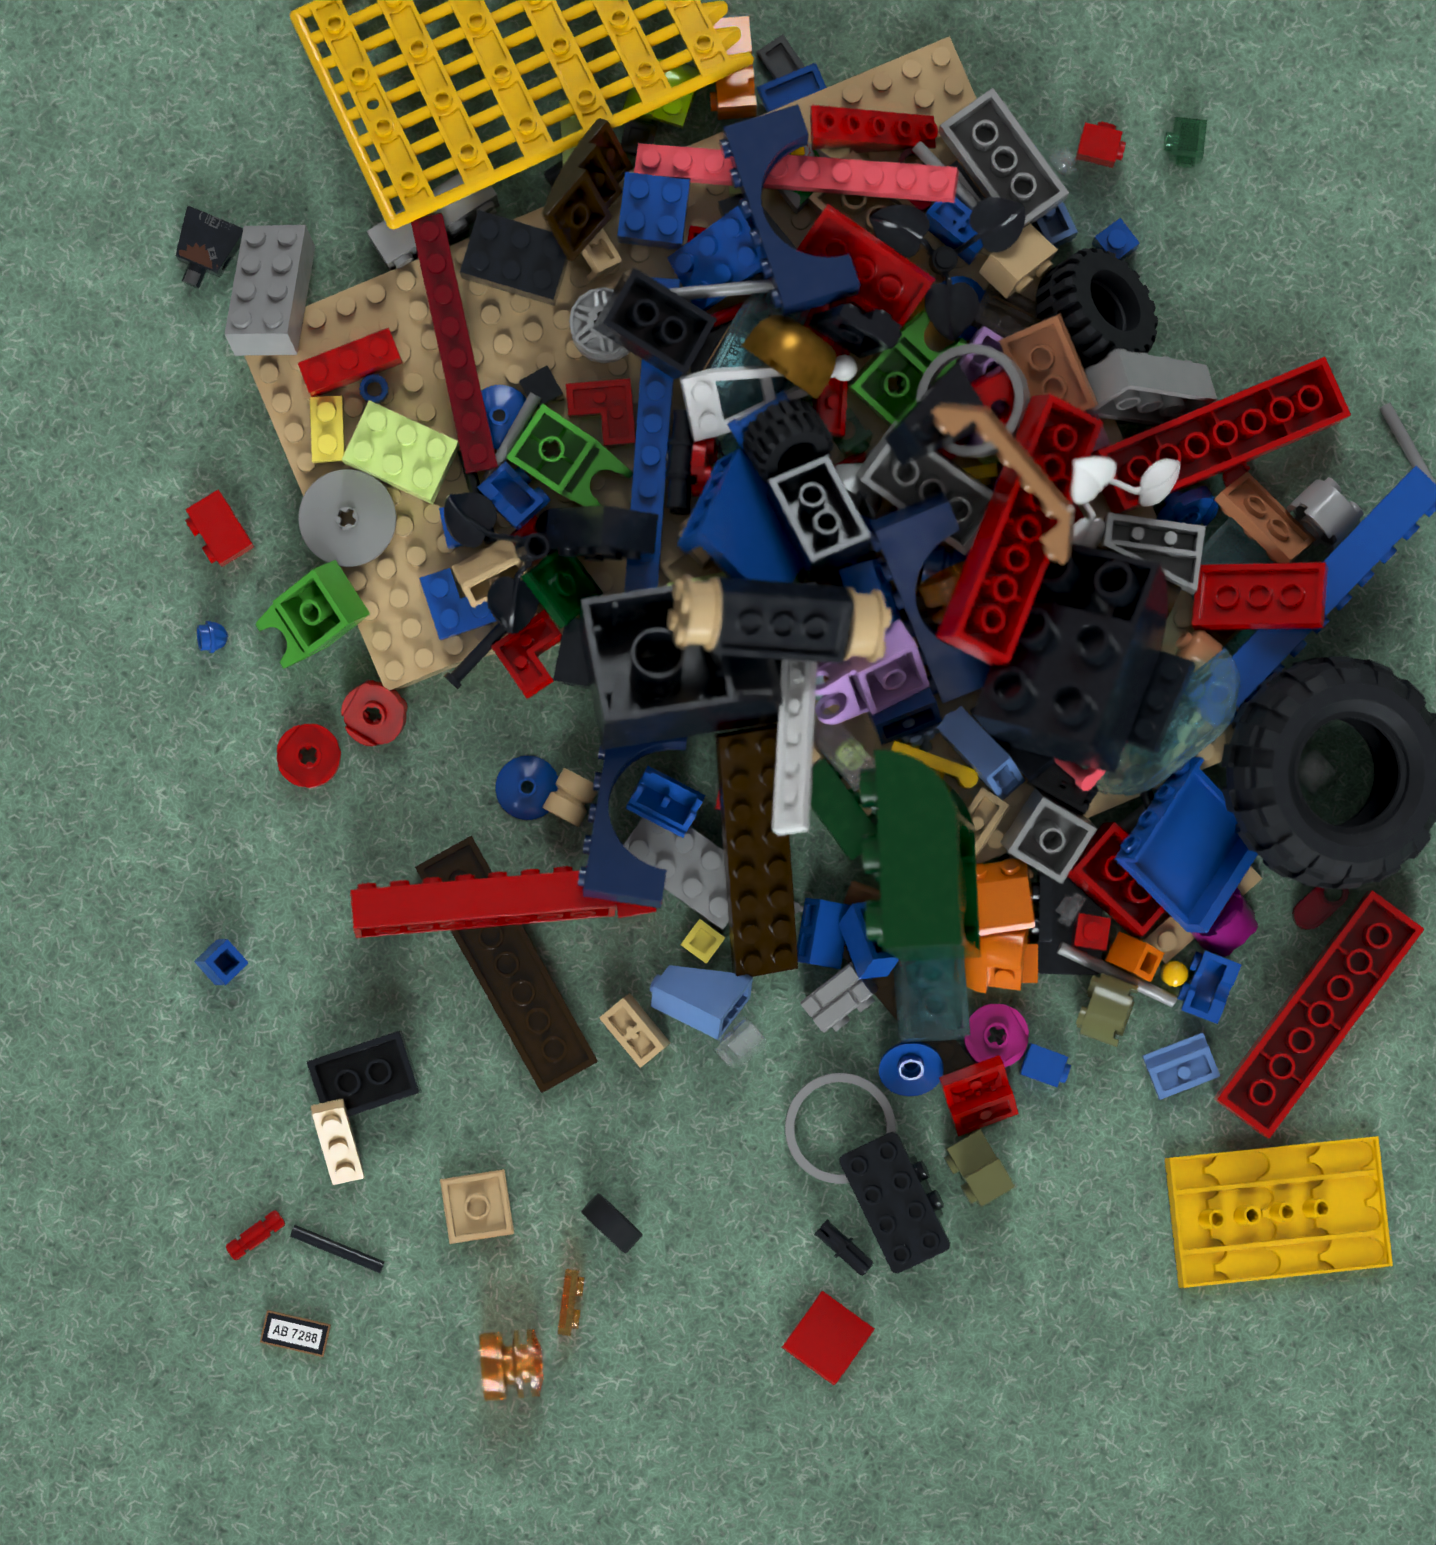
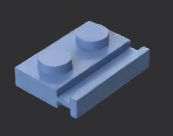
[1142,1032,1220,1100]

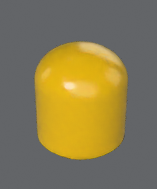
[1160,960,1188,987]

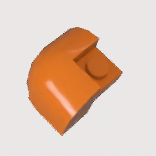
[959,928,1029,994]

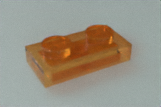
[558,1268,585,1336]

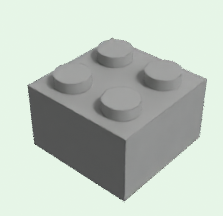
[1001,787,1097,884]

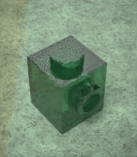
[1164,117,1207,168]

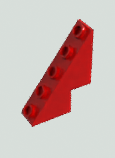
[810,105,938,153]

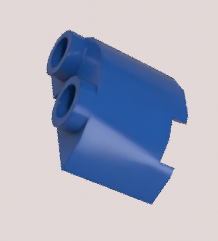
[477,461,551,531]
[1177,950,1242,1024]

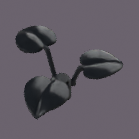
[869,197,1025,341]
[444,492,557,634]

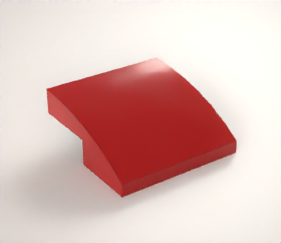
[939,1055,1019,1136]
[781,1291,875,1386]

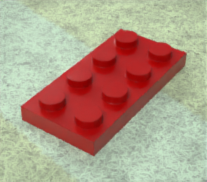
[796,204,936,330]
[1192,562,1328,630]

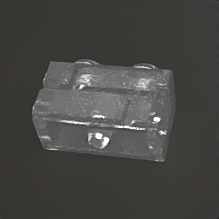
[714,1015,768,1067]

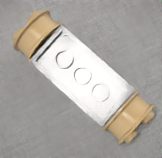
[667,575,891,663]

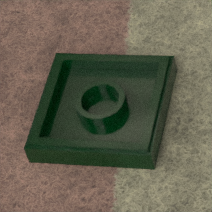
[521,549,603,629]

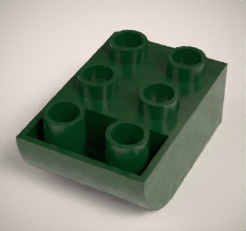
[859,750,981,962]

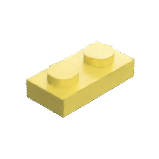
[310,396,345,463]

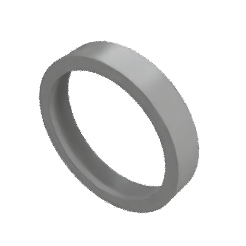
[916,344,1030,458]
[785,1073,896,1184]

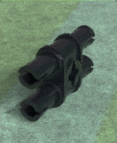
[664,409,697,515]

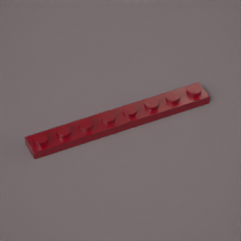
[411,213,498,475]

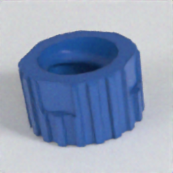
[359,374,389,404]

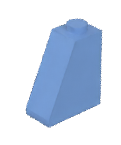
[937,706,1025,800]
[650,965,753,1040]

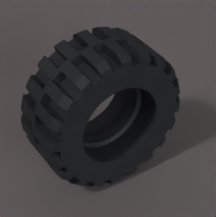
[1035,248,1158,371]

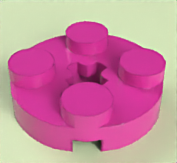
[964,1004,1029,1067]

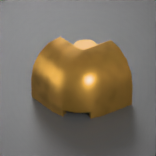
[741,315,836,399]

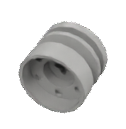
[569,287,630,364]

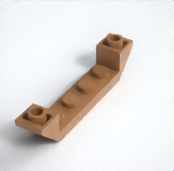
[931,403,1075,565]

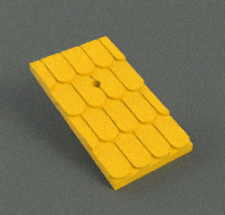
[1164,1136,1393,1288]

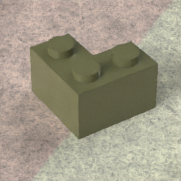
[944,1129,1015,1207]

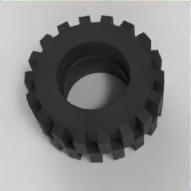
[742,399,834,484]

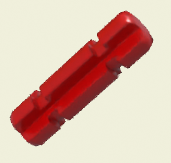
[226,1210,285,1260]

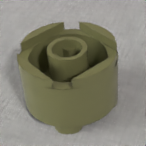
[1076,973,1139,1047]

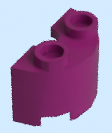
[1190,888,1258,957]

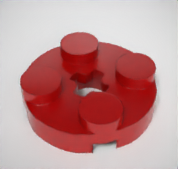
[691,436,720,497]
[341,680,408,746]
[276,724,342,788]

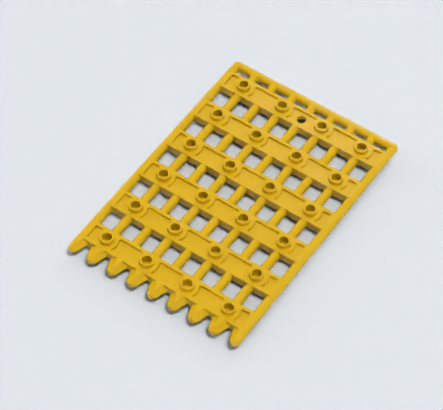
[289,0,754,230]

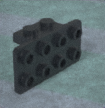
[1031,870,1102,975]
[839,1132,951,1274]

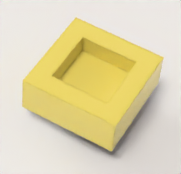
[680,919,725,964]

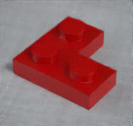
[566,378,636,447]
[491,610,562,699]

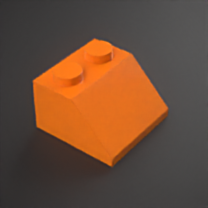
[976,858,1035,936]

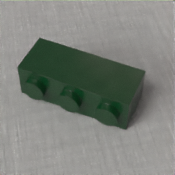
[810,758,878,861]

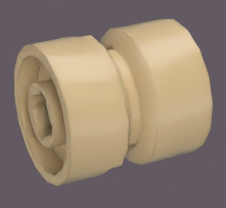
[542,768,598,827]

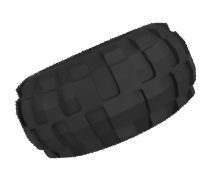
[1221,656,1436,889]

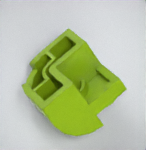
[622,58,700,129]

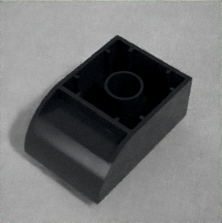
[972,544,1168,773]
[579,580,783,750]

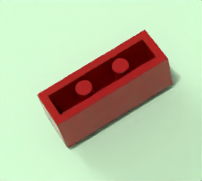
[298,327,403,397]

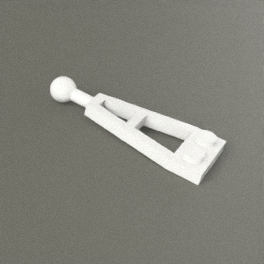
[679,355,857,442]

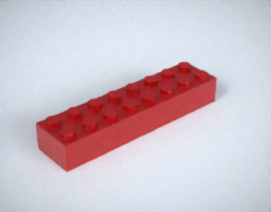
[1090,357,1351,514]
[936,393,1104,664]
[350,865,616,938]
[1213,890,1424,1138]

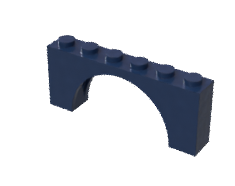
[719,104,860,317]
[870,492,992,703]
[578,736,688,908]

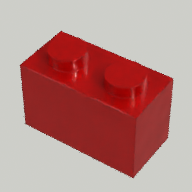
[185,489,255,567]

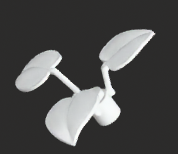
[1071,457,1180,549]

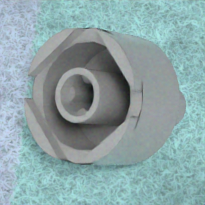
[1287,477,1364,553]

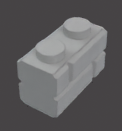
[800,962,879,1033]

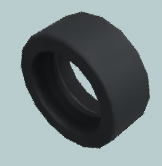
[581,1193,643,1253]

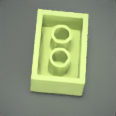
[342,400,460,505]

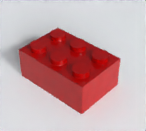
[1067,822,1165,936]

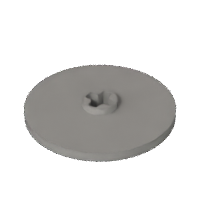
[298,469,396,567]

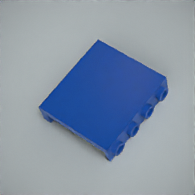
[677,448,803,583]
[1114,757,1258,933]

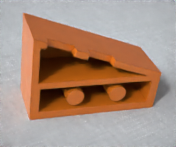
[710,16,757,120]

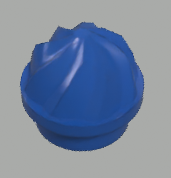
[197,621,228,653]

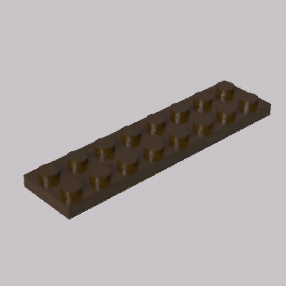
[715,723,798,977]
[415,835,598,1094]

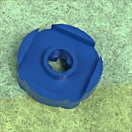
[1156,486,1219,527]

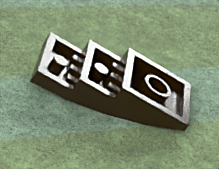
[542,118,633,262]

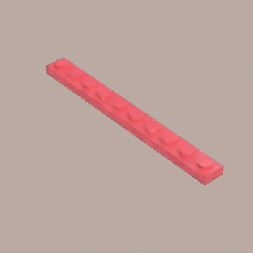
[634,143,959,203]

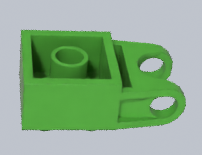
[848,309,967,427]
[506,403,633,507]
[255,560,370,669]

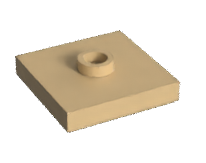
[440,1169,515,1244]

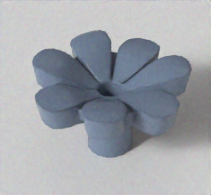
[900,723,940,752]

